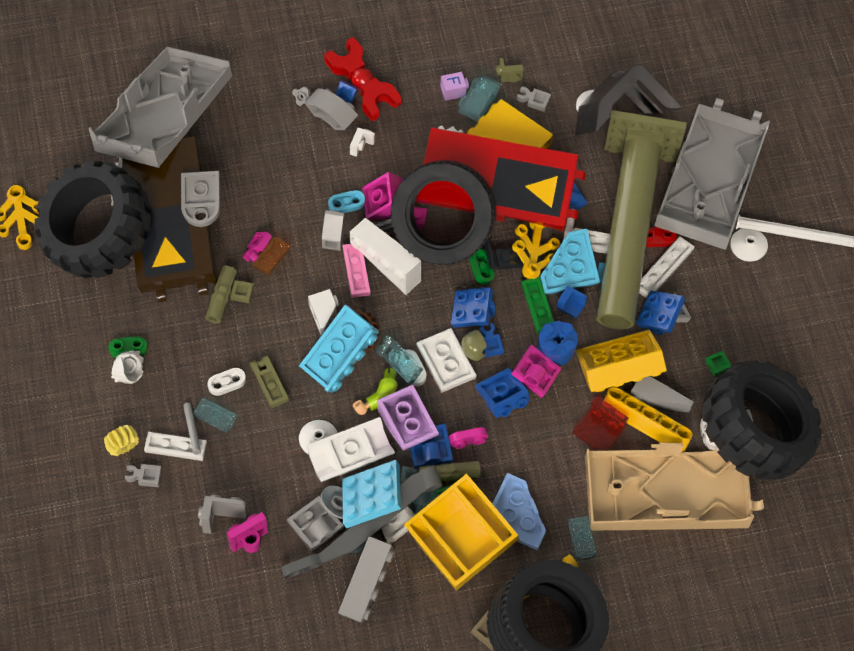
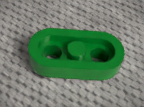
[469,249,494,285]
[108,336,148,359]

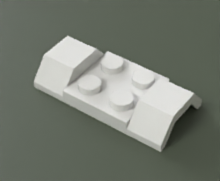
[306,417,395,482]

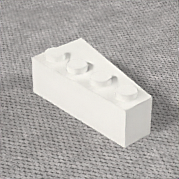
[350,218,421,295]

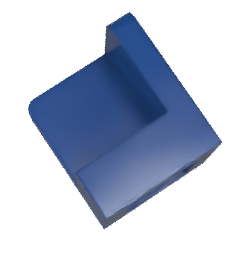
[557,286,587,319]

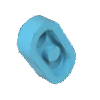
[328,190,365,213]

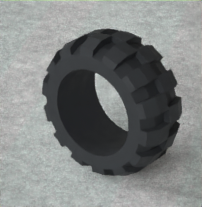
[34,161,151,278]

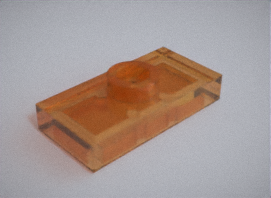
[253,236,290,276]

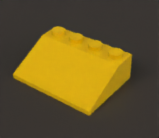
[576,330,667,392]

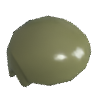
[461,330,487,361]

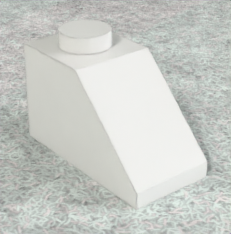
[308,289,339,336]

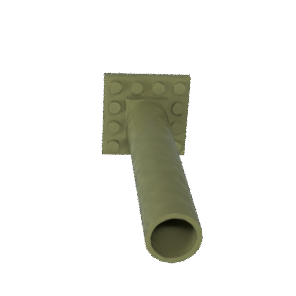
[596,110,687,329]

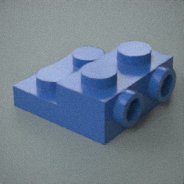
[475,368,530,418]

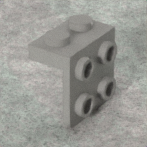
[198,495,247,534]

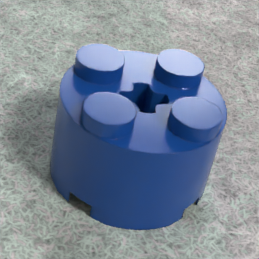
[537,321,578,366]

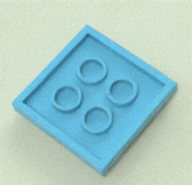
[342,460,401,528]

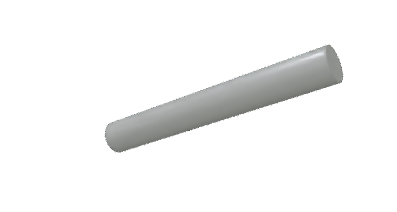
[183,403,201,455]

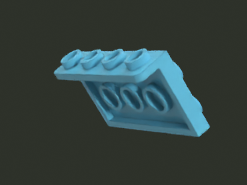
[299,305,379,393]

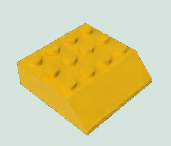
[404,474,519,591]

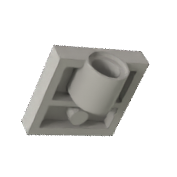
[287,496,344,552]

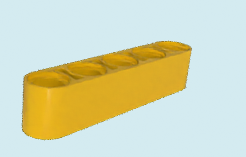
[602,387,693,452]

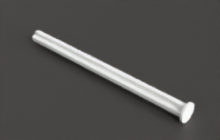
[735,214,854,247]

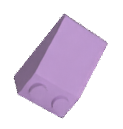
[377,385,439,450]

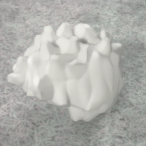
[111,351,144,384]

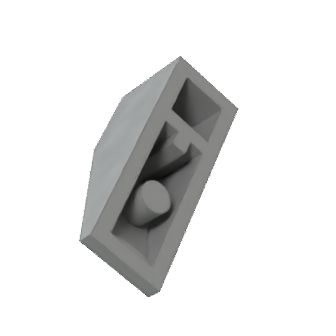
[630,376,694,413]

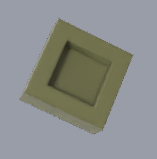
[230,280,254,303]

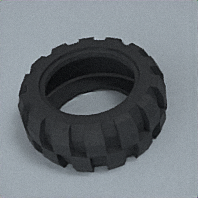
[702,360,822,481]

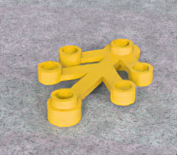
[0,185,39,250]
[512,222,560,279]

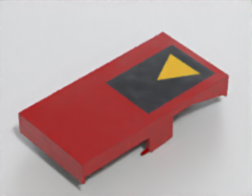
[416,127,586,231]

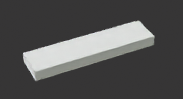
[639,236,695,299]

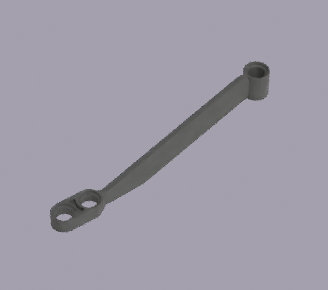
[281,466,443,578]

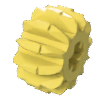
[104,425,139,456]

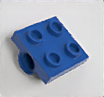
[451,287,495,328]
[636,290,685,335]
[410,424,453,469]

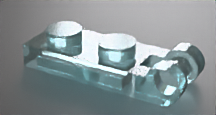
[375,335,423,384]

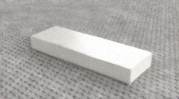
[144,432,207,461]

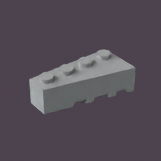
[338,536,395,624]

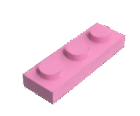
[342,244,370,298]

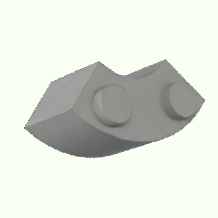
[305,88,358,130]

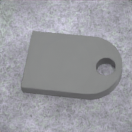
[181,171,220,227]

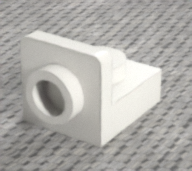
[350,128,375,157]

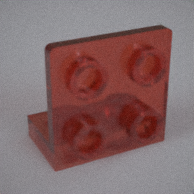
[573,396,629,451]

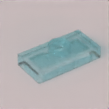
[193,398,237,433]
[568,516,597,559]

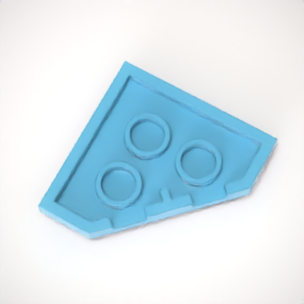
[540,228,600,295]

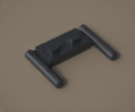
[484,228,542,270]

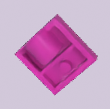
[511,345,562,398]
[227,512,268,553]

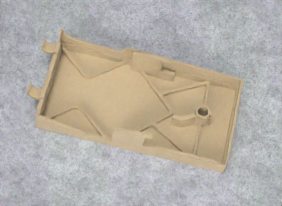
[585,443,764,531]

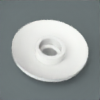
[730,228,768,262]
[299,420,337,454]

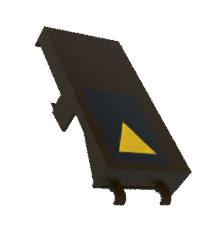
[122,137,217,302]

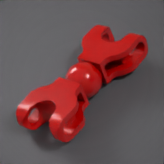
[324,37,402,121]

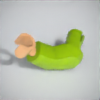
[353,368,398,415]

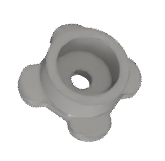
[292,86,311,106]

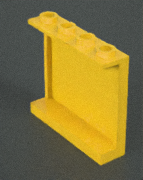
[467,99,553,149]

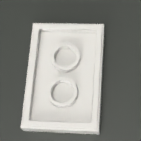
[417,328,476,393]

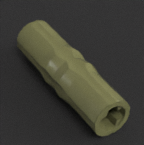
[205,266,237,323]
[419,461,480,482]

